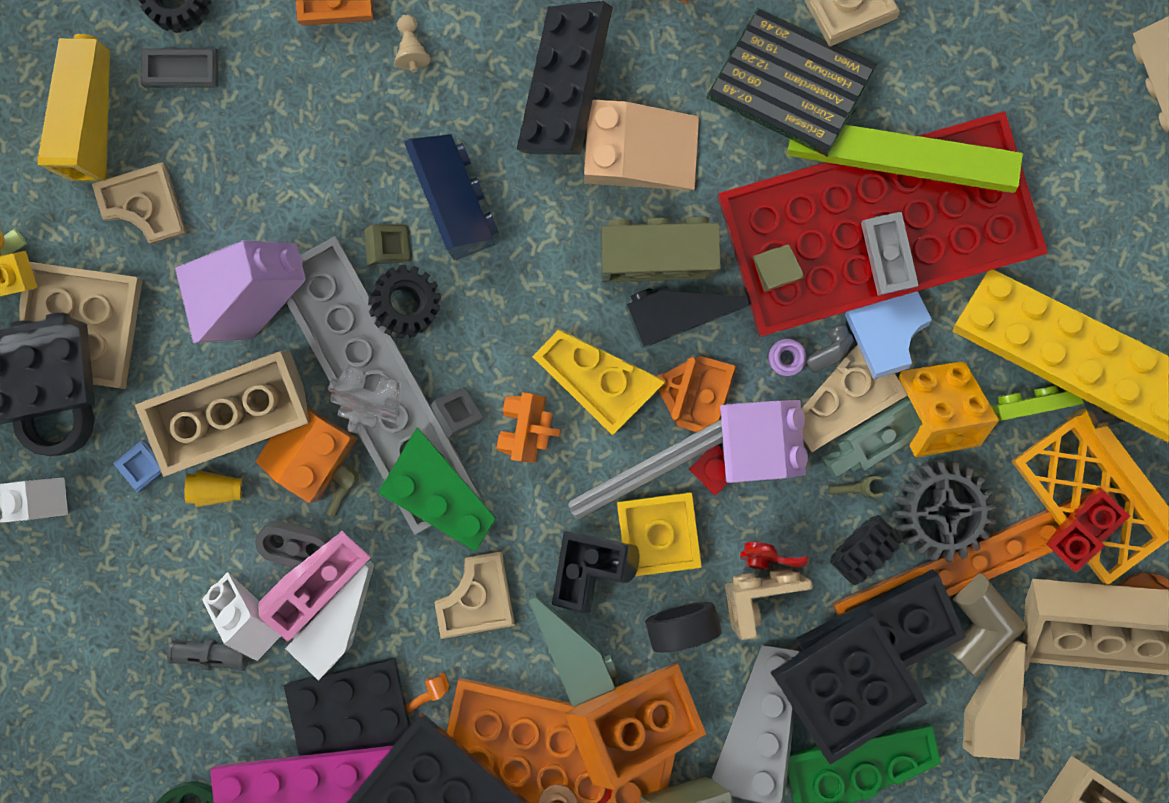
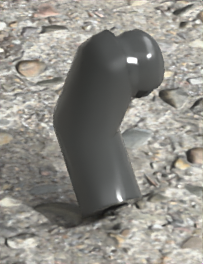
[806,324,853,373]

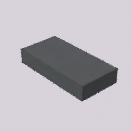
[141,48,218,88]

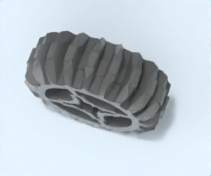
[891,460,997,562]

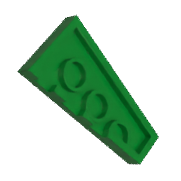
[787,723,941,803]

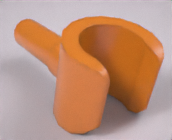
[406,673,450,714]

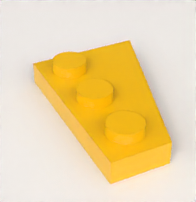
[532,329,666,435]

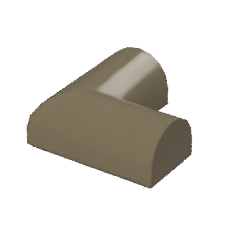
[946,573,1027,678]

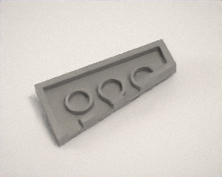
[711,645,802,803]

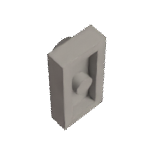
[861,212,919,296]

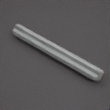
[568,420,723,519]

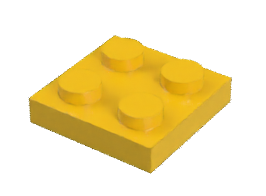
[617,492,702,576]

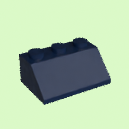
[404,134,499,261]

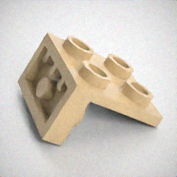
[725,568,812,640]

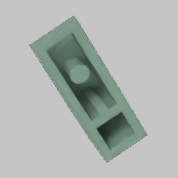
[529,593,619,707]

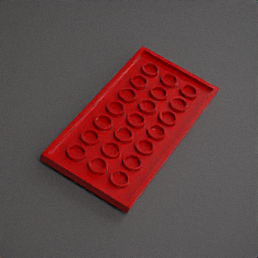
[717,111,1048,337]

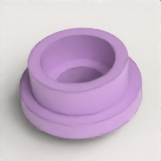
[768,339,806,376]

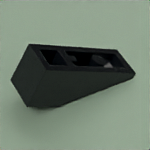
[626,288,749,349]

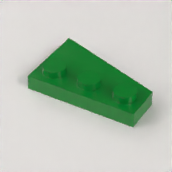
[378,427,496,552]

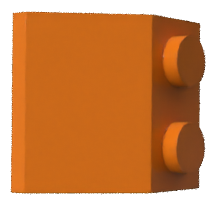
[255,406,358,503]

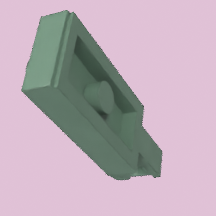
[821,397,923,477]

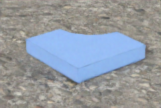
[845,291,932,379]

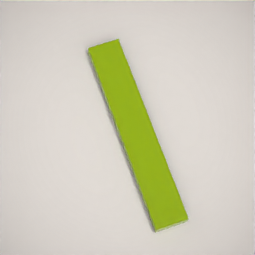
[787,124,1023,193]

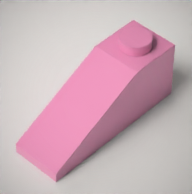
[258,531,371,642]

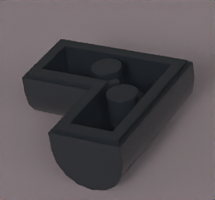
[552,531,640,613]

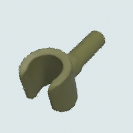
[326,464,359,517]
[829,475,884,498]

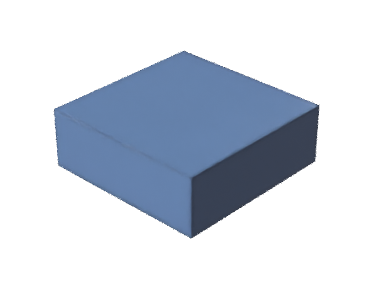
[113,440,162,492]

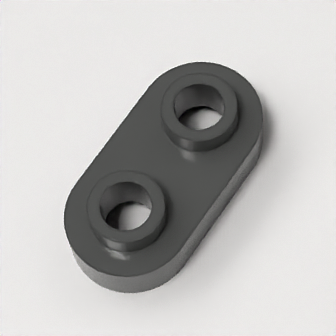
[255,521,331,567]

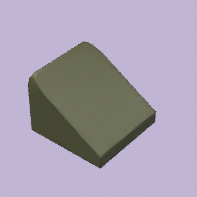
[364,224,411,265]
[753,244,804,292]

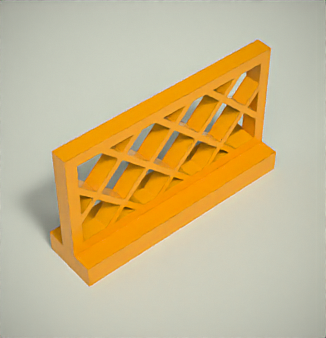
[1011,408,1169,585]

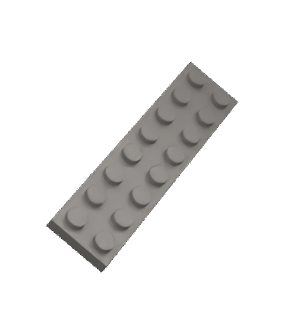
[286,236,482,535]

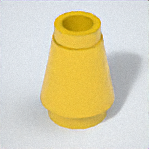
[184,470,242,507]

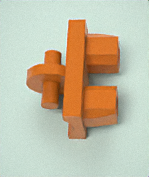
[496,392,561,463]

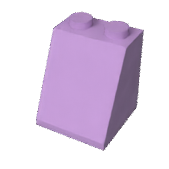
[175,241,306,343]

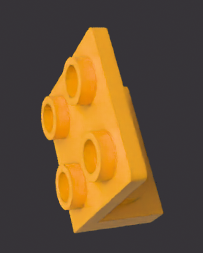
[898,361,999,458]

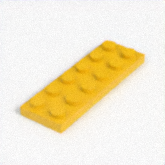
[952,270,1169,443]

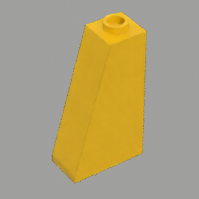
[38,34,110,181]

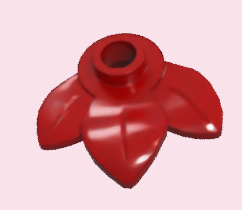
[739,542,808,569]

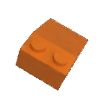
[564,663,706,790]

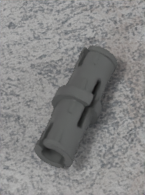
[167,639,249,671]

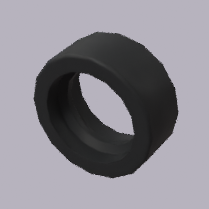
[12,406,95,456]
[645,602,722,653]

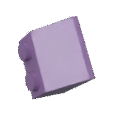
[720,400,808,483]

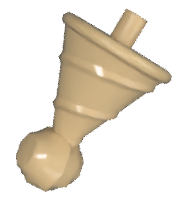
[394,14,431,73]

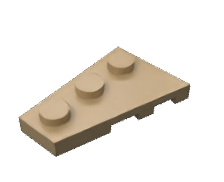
[802,344,908,454]

